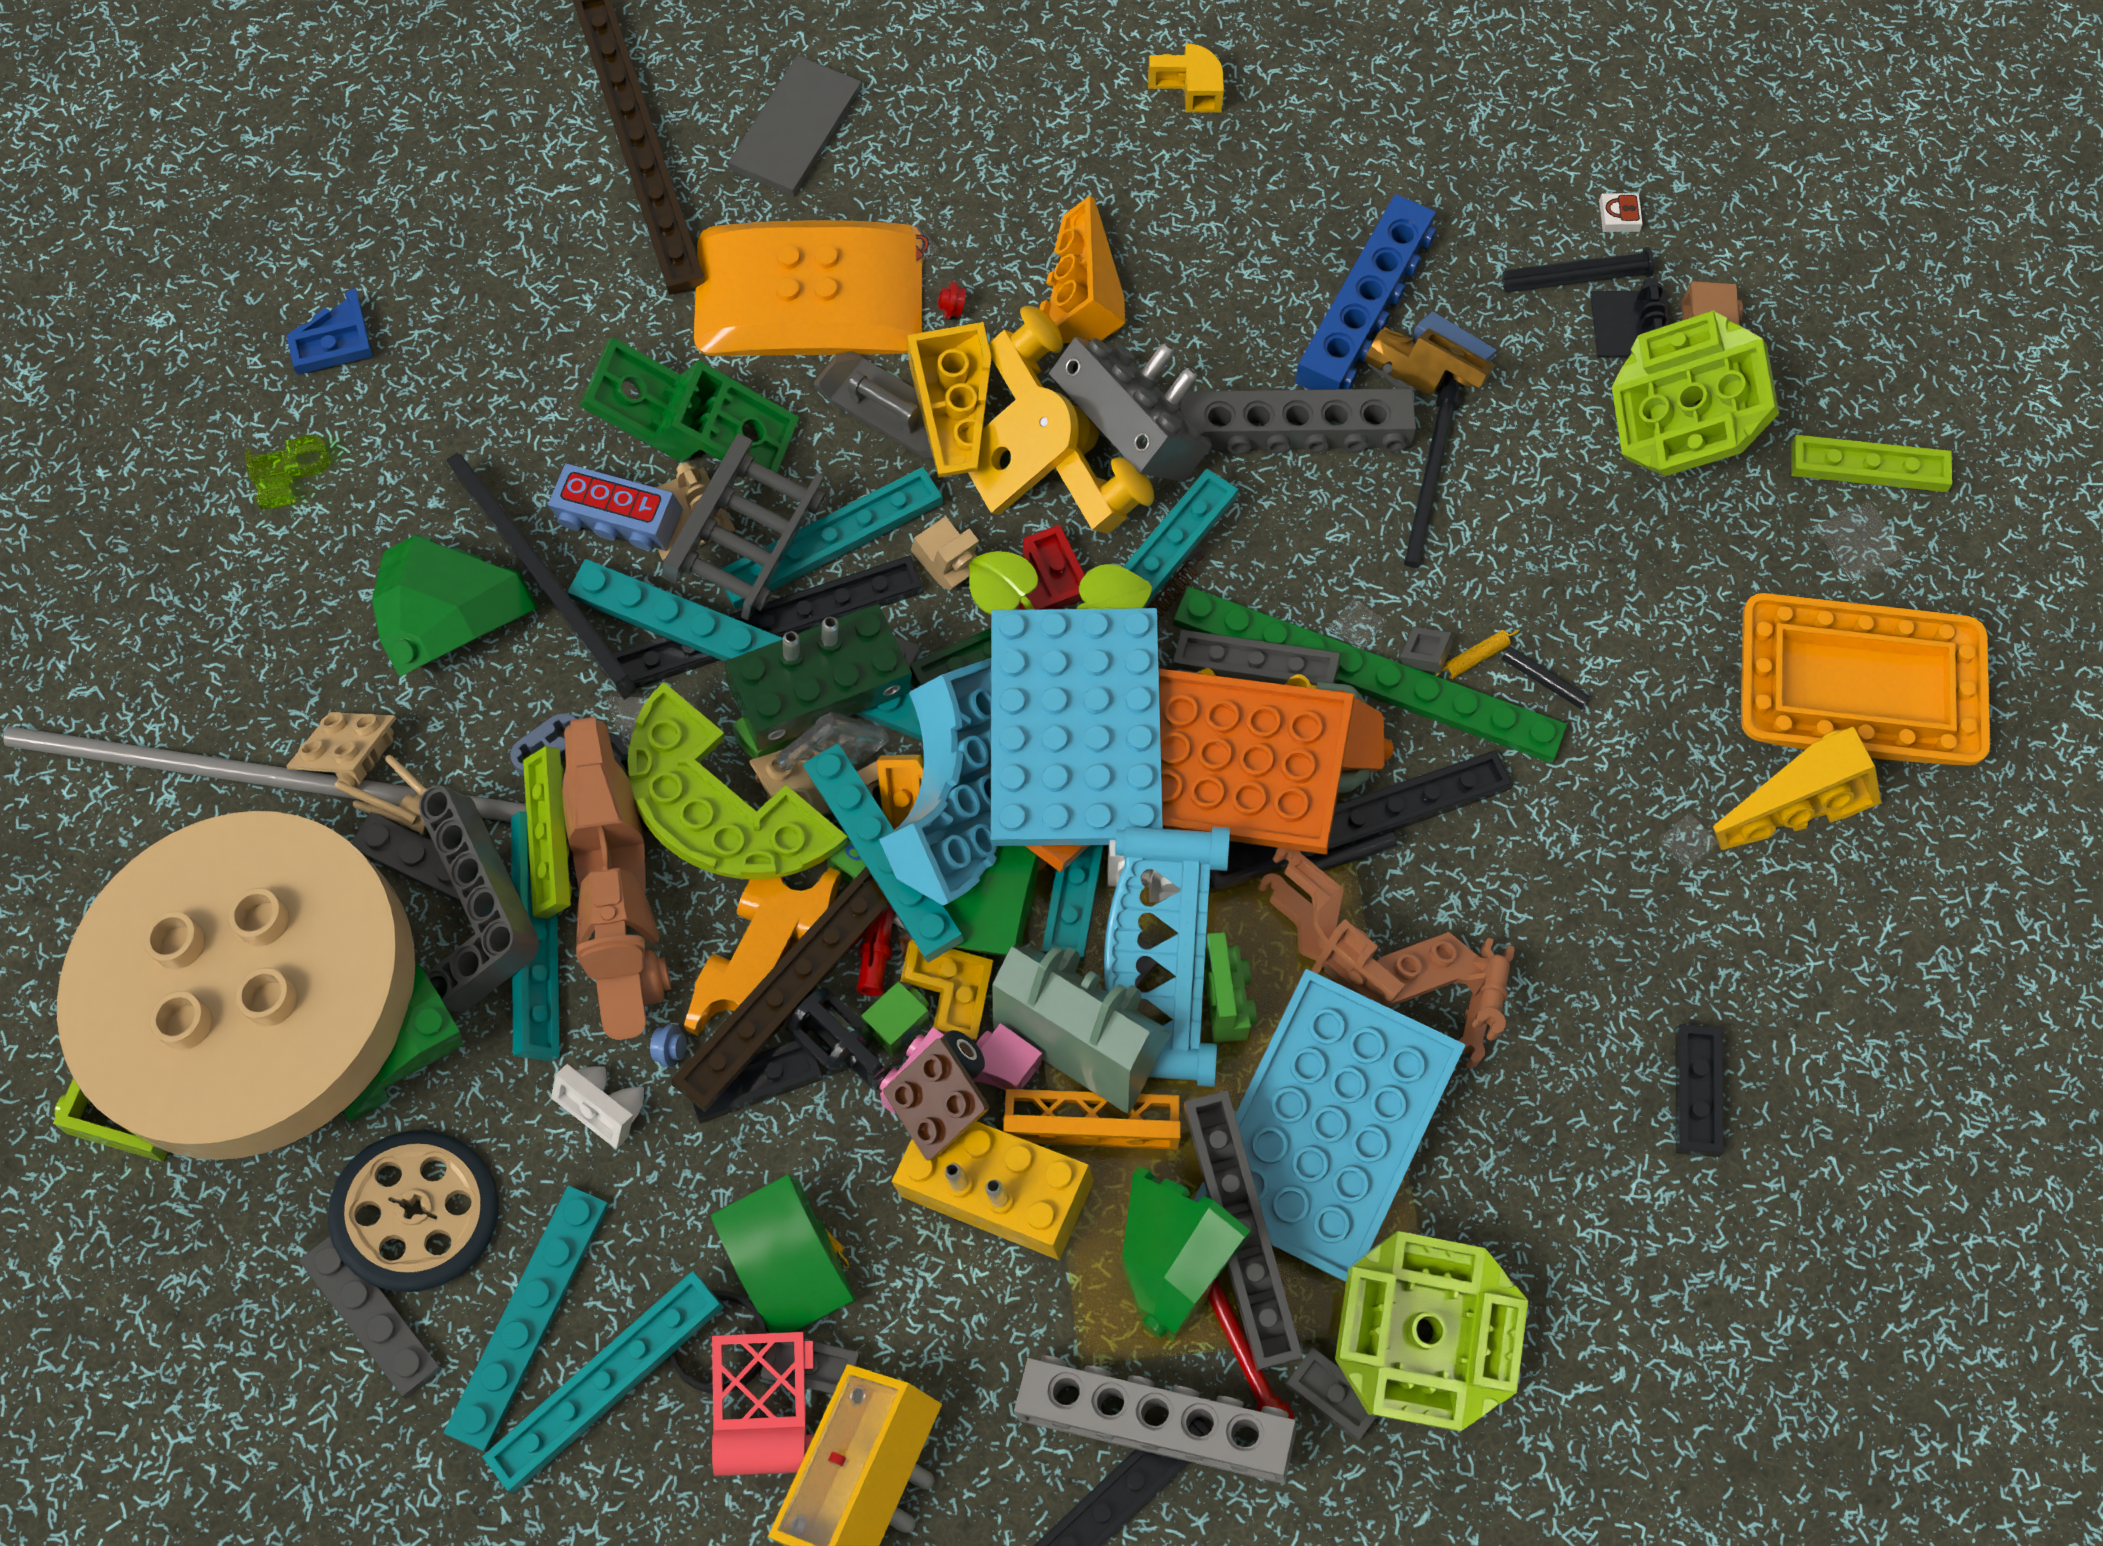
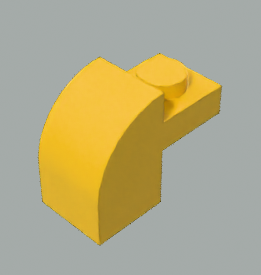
[1148,43,1224,112]

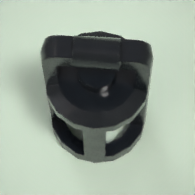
[785,987,885,1091]

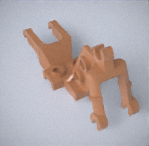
[1258,848,1515,1069]

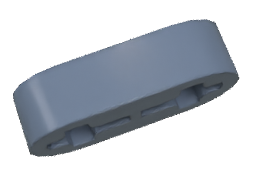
[510,713,576,776]

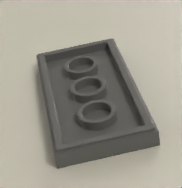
[728,55,862,197]

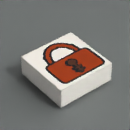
[1599,193,1642,232]

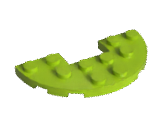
[628,682,848,880]

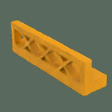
[1003,1089,1180,1150]

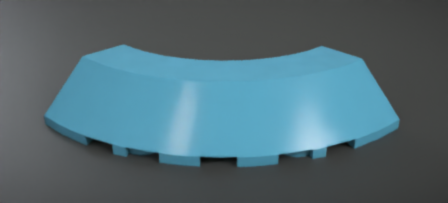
[879,658,997,906]

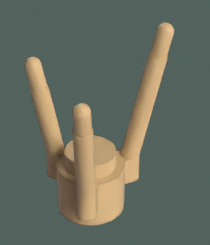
[335,755,428,835]

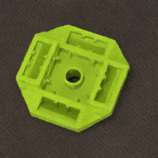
[1335,1231,1528,1431]

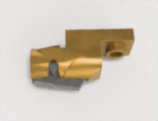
[1364,327,1495,394]

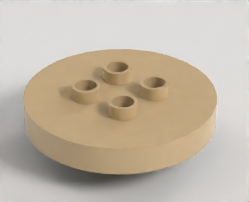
[57,811,415,1160]

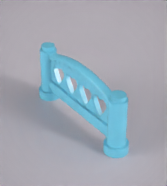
[1104,827,1230,1087]

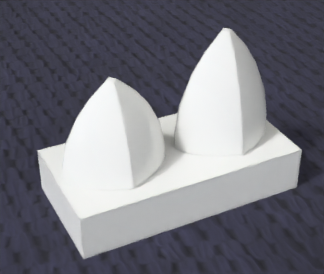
[551,1064,644,1149]

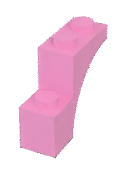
[880,1023,1042,1115]

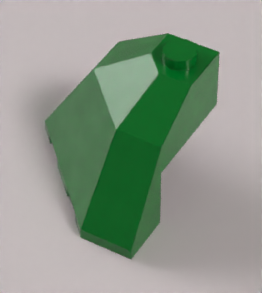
[372,534,538,677]
[343,961,463,1123]
[1121,1166,1251,1342]

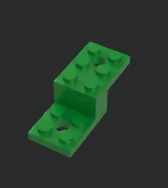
[579,336,799,486]

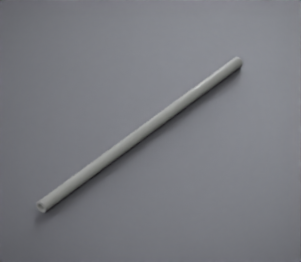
[3,726,526,823]

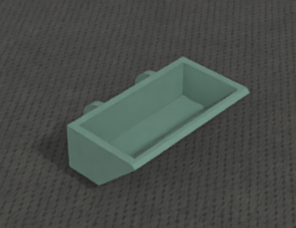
[992,946,1171,1114]

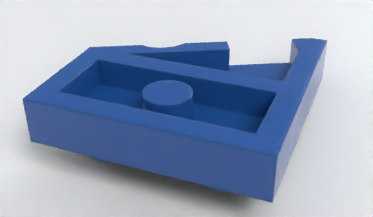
[287,288,373,375]

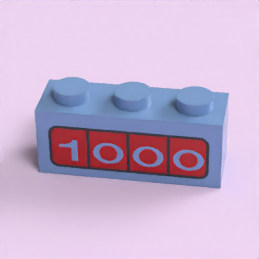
[548,463,683,551]

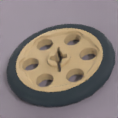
[327,1131,499,1292]

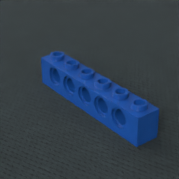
[1295,194,1437,390]

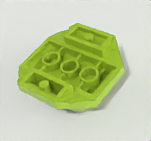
[1612,310,1779,476]

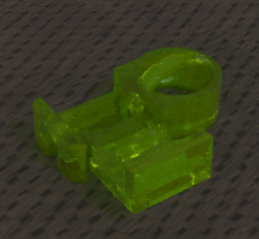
[245,435,330,510]

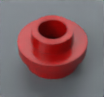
[937,281,966,320]

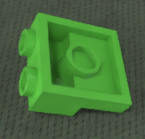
[1204,932,1257,1043]

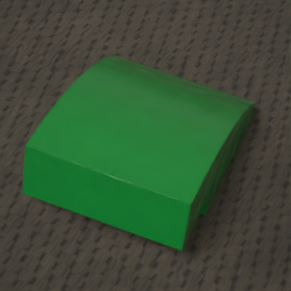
[943,846,1040,956]
[710,1174,856,1333]

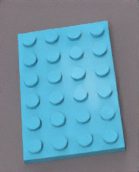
[991,608,1163,846]
[1194,969,1466,1283]

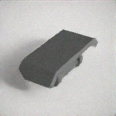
[814,351,933,458]

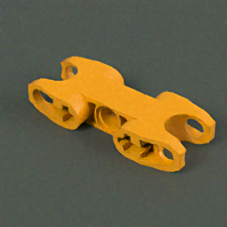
[684,867,842,1036]

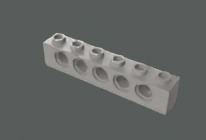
[1014,1355,1297,1484]

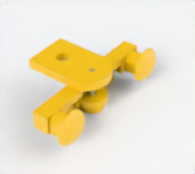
[968,306,1154,534]

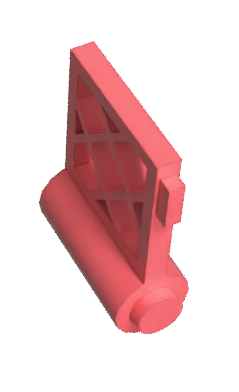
[712,1332,815,1476]

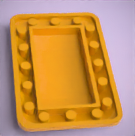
[694,220,922,356]
[1741,593,1990,765]

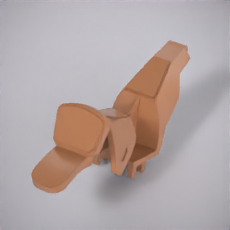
[562,717,659,1040]

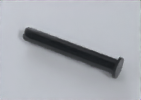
[1502,247,1654,292]

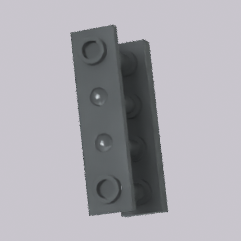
[662,433,826,621]

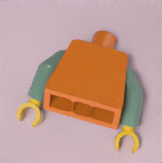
[1285,674,1394,793]

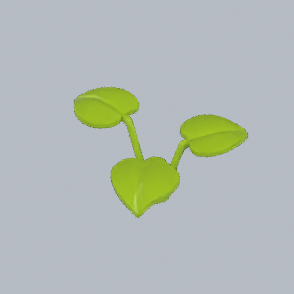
[969,551,1152,615]

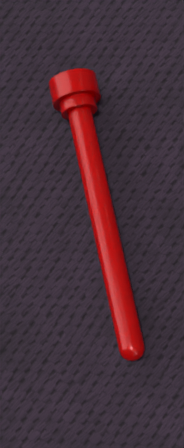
[1208,1278,1295,1419]

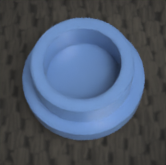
[650,1024,687,1068]

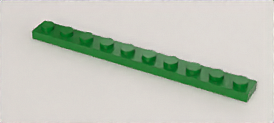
[1173,586,1567,764]

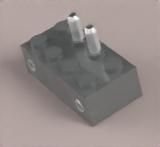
[1049,337,1212,482]

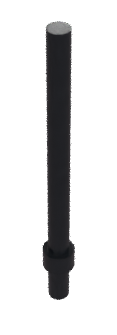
[1404,371,1462,568]

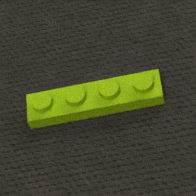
[1791,435,1952,492]
[523,746,572,919]

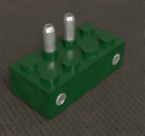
[725,603,912,751]

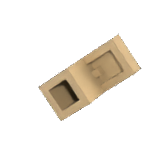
[911,516,979,590]

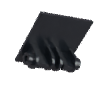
[1590,278,1670,358]

